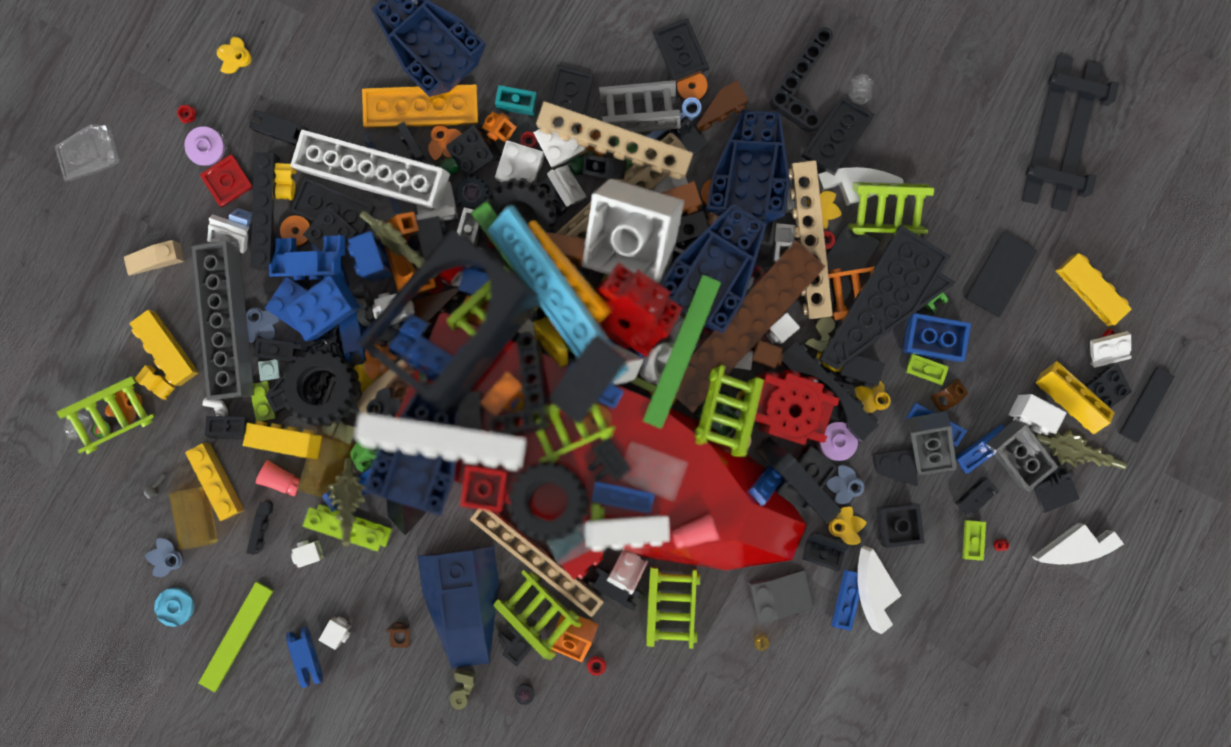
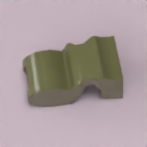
[803,317,835,353]
[320,421,357,444]
[450,668,476,710]

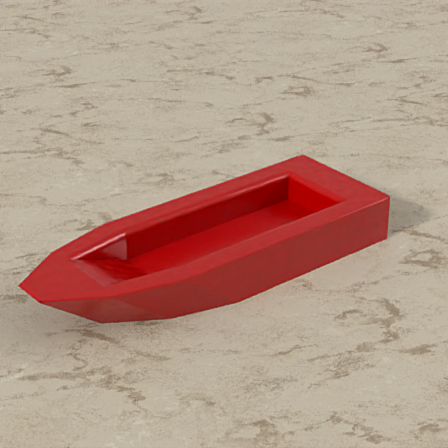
[395,313,807,570]

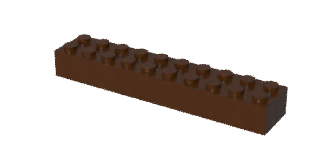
[675,240,826,413]

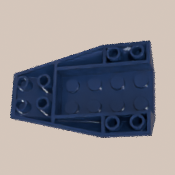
[371,0,486,97]
[707,110,790,224]
[660,203,767,334]
[363,382,460,516]
[418,545,499,668]

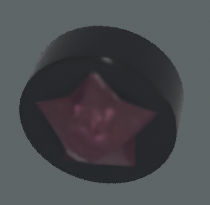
[515,684,534,705]

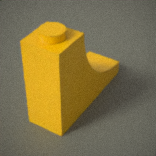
[533,317,567,367]

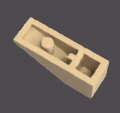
[124,240,185,276]

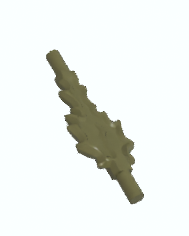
[360,211,438,278]
[1035,429,1127,469]
[328,458,366,546]

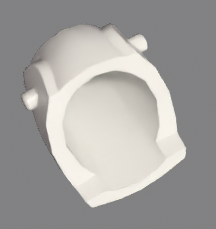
[639,343,674,385]

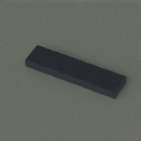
[1119,367,1175,443]

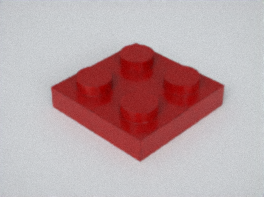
[200,154,253,208]

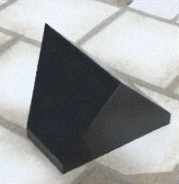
[387,499,427,535]

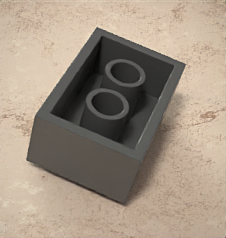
[986,419,1058,492]

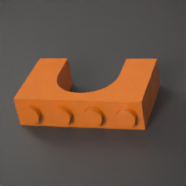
[384,212,436,297]

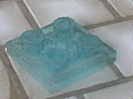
[547,523,593,565]

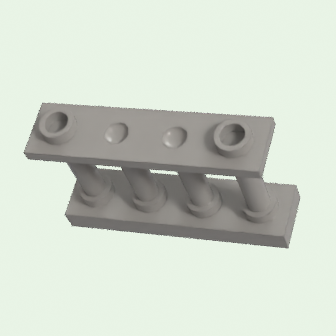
[599,80,680,133]

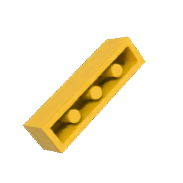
[1055,253,1132,326]
[129,310,199,386]
[1036,361,1115,434]
[243,421,322,459]
[185,443,244,521]

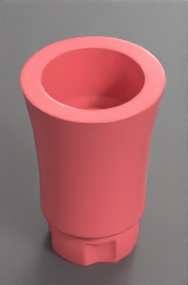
[256,460,303,497]
[672,513,719,549]

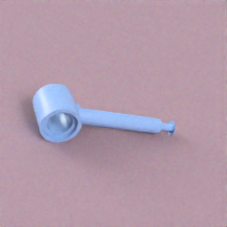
[646,97,702,140]

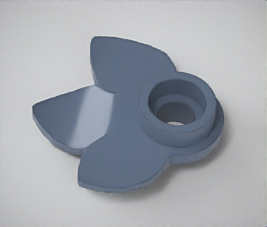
[246,307,280,343]
[826,465,865,504]
[145,538,183,577]

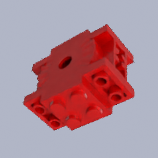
[594,262,682,357]
[754,370,839,445]

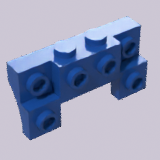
[269,235,345,280]
[388,314,464,381]

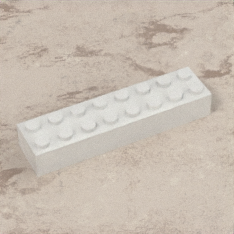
[290,129,450,211]
[355,413,526,471]

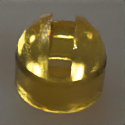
[753,635,769,651]

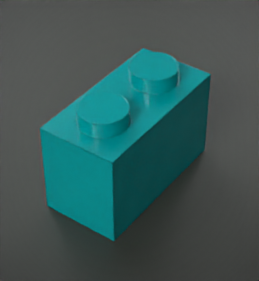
[495,85,538,116]

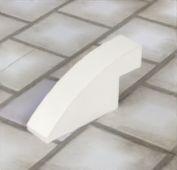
[818,167,904,206]
[1032,523,1124,564]
[858,546,901,634]

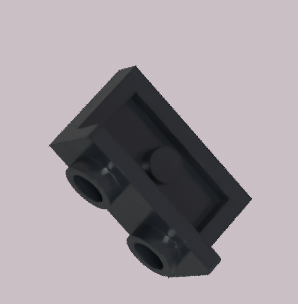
[802,532,849,572]

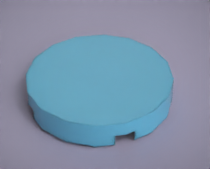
[154,587,195,627]

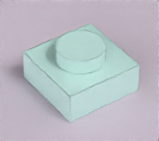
[258,360,281,381]

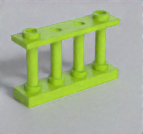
[848,182,934,236]
[447,266,537,337]
[695,365,764,457]
[57,376,156,454]
[522,403,617,463]
[303,504,393,552]
[646,566,700,649]
[493,570,582,660]

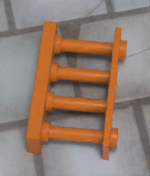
[828,266,875,320]

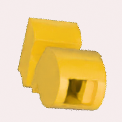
[274,163,297,200]
[134,365,176,400]

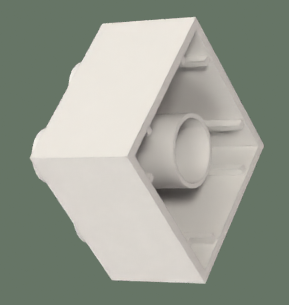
[582,179,684,284]

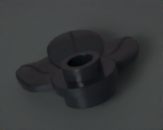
[366,388,402,419]

